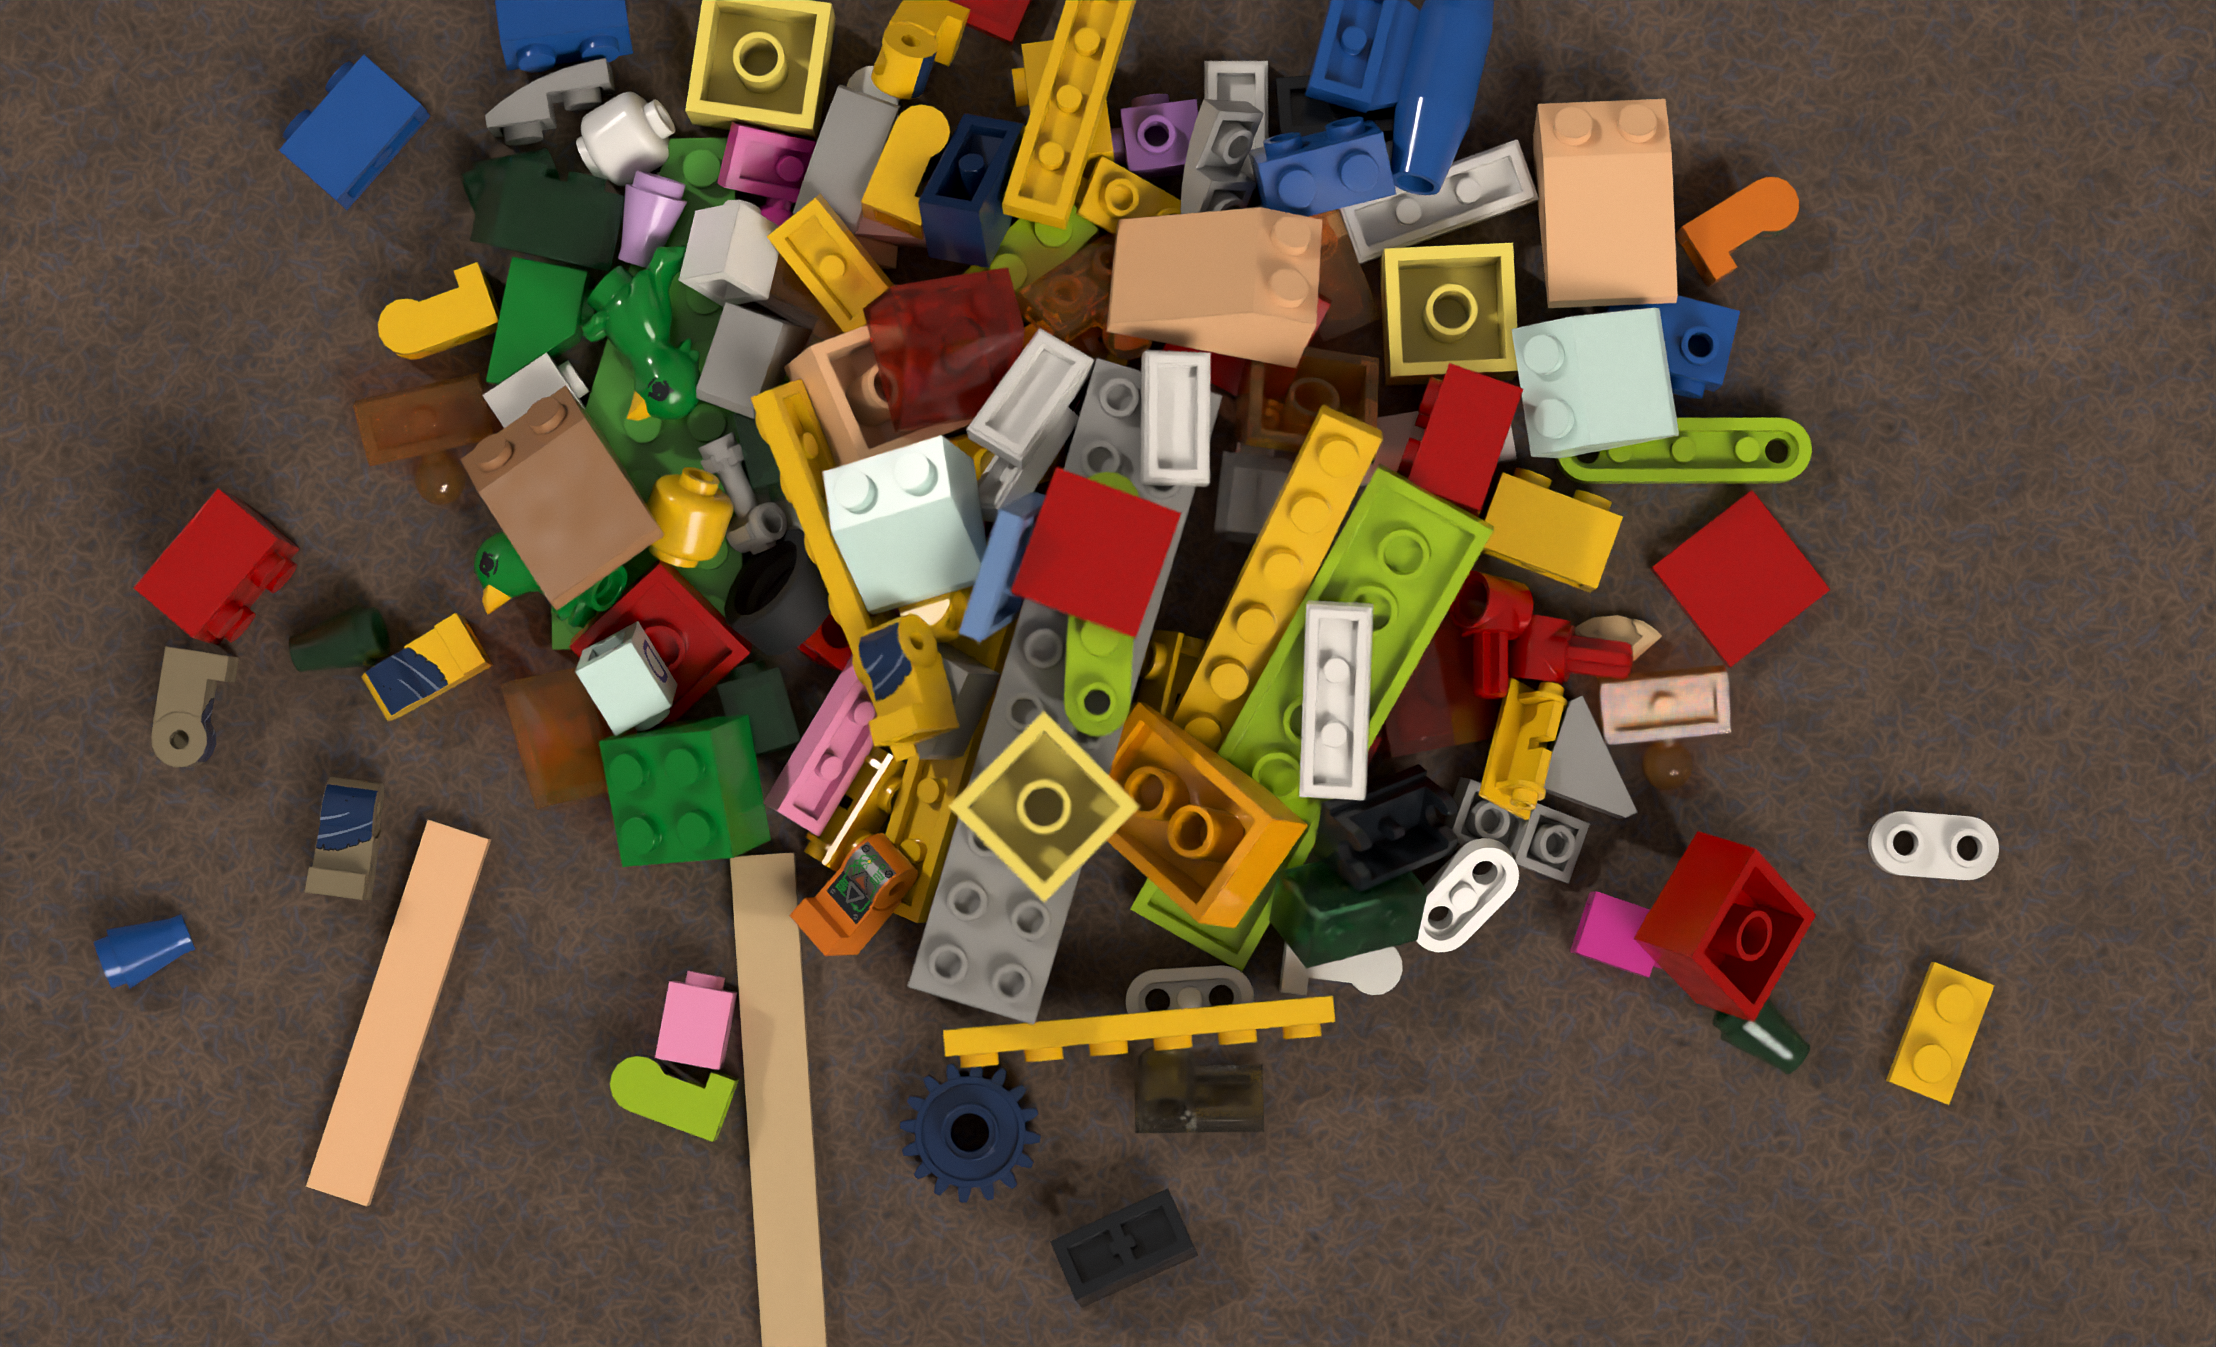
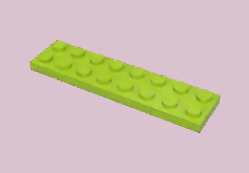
[1130,463,1494,972]

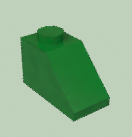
[486,257,597,388]

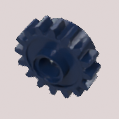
[900,1062,1041,1203]

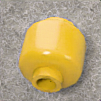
[647,467,733,568]

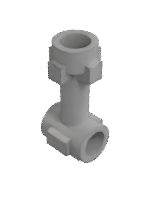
[698,432,787,555]

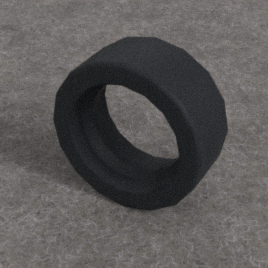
[724,529,831,655]

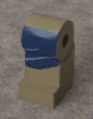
[151,646,239,767]
[305,776,384,900]

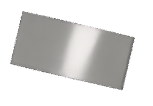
[485,58,616,145]
[793,85,901,234]
[1181,99,1264,214]
[1444,777,1590,884]

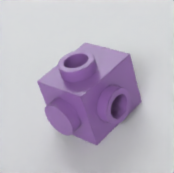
[1110,94,1198,179]

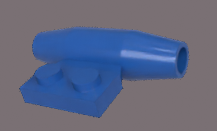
[1305,0,1494,195]

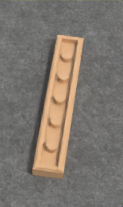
[306,820,491,1206]

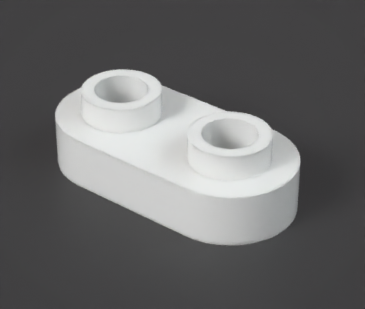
[1868,811,1999,880]
[1407,838,1519,952]
[1126,965,1254,1013]

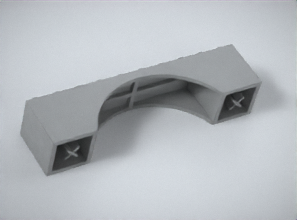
[908,358,1222,1025]

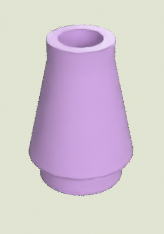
[618,170,687,268]

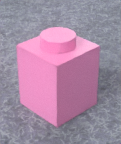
[655,971,738,1070]

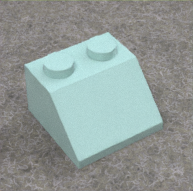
[1512,308,1679,459]
[823,435,987,615]

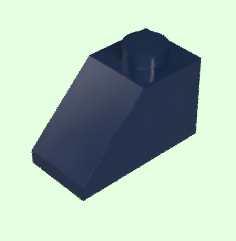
[918,114,1025,268]

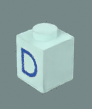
[575,621,678,736]

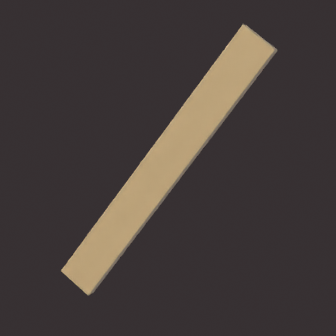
[730,852,828,1347]

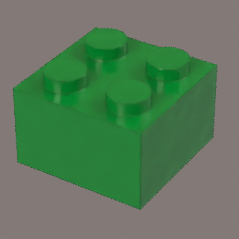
[599,714,771,867]

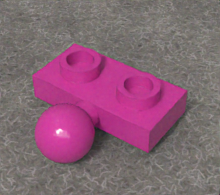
[717,121,817,226]

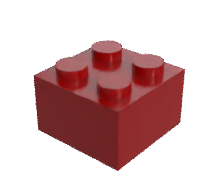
[1397,363,1523,517]
[134,488,300,646]
[1633,831,1816,1023]

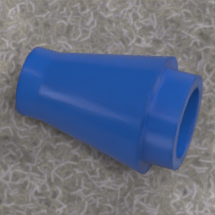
[93,914,196,989]

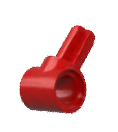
[1448,570,1533,699]
[1508,614,1633,686]

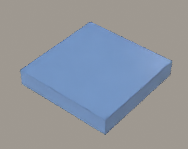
[959,491,1046,641]

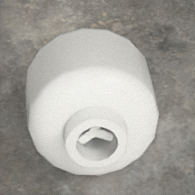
[576,92,675,187]

